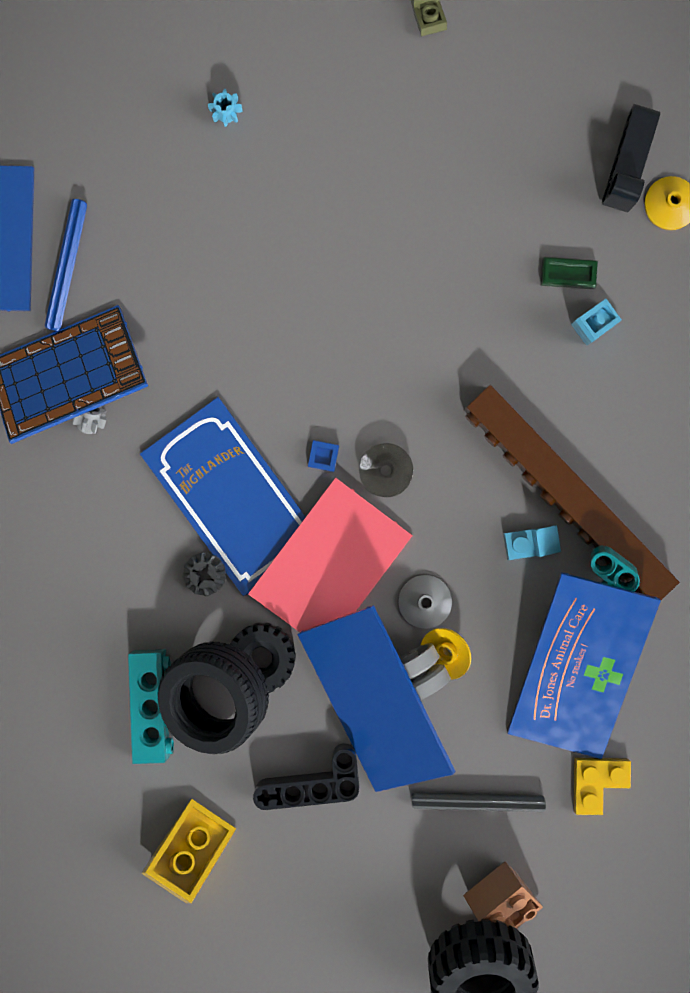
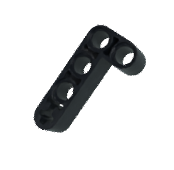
[602,104,661,213]
[253,743,359,810]

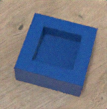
[308,440,339,472]

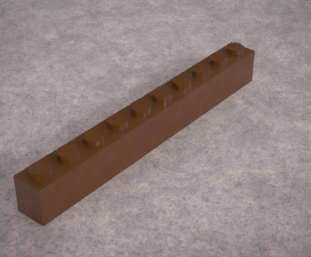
[464,385,680,600]

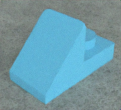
[571,299,622,345]
[503,525,561,560]

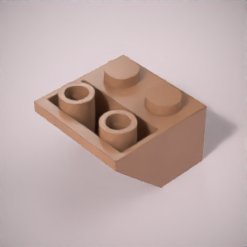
[463,861,543,929]

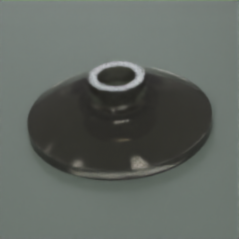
[359,443,413,497]

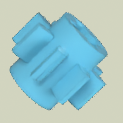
[208,89,243,127]

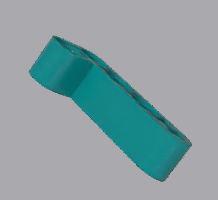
[590,546,640,592]

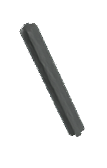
[412,792,546,812]

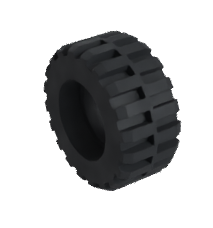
[427,919,539,993]

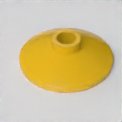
[644,176,690,230]
[421,628,471,680]

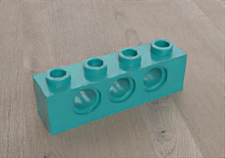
[128,649,174,764]

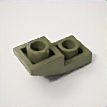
[411,0,447,37]

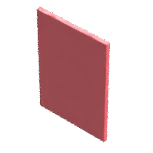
[248,478,413,632]

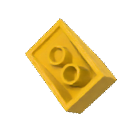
[141,799,236,903]

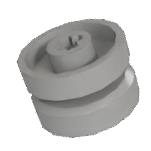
[399,643,451,700]

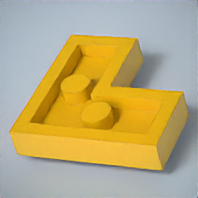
[574,758,631,815]

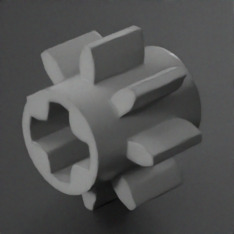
[72,406,107,434]

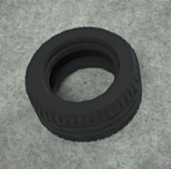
[158,642,269,754]

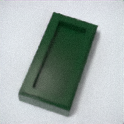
[541,257,598,289]

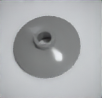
[398,575,452,629]

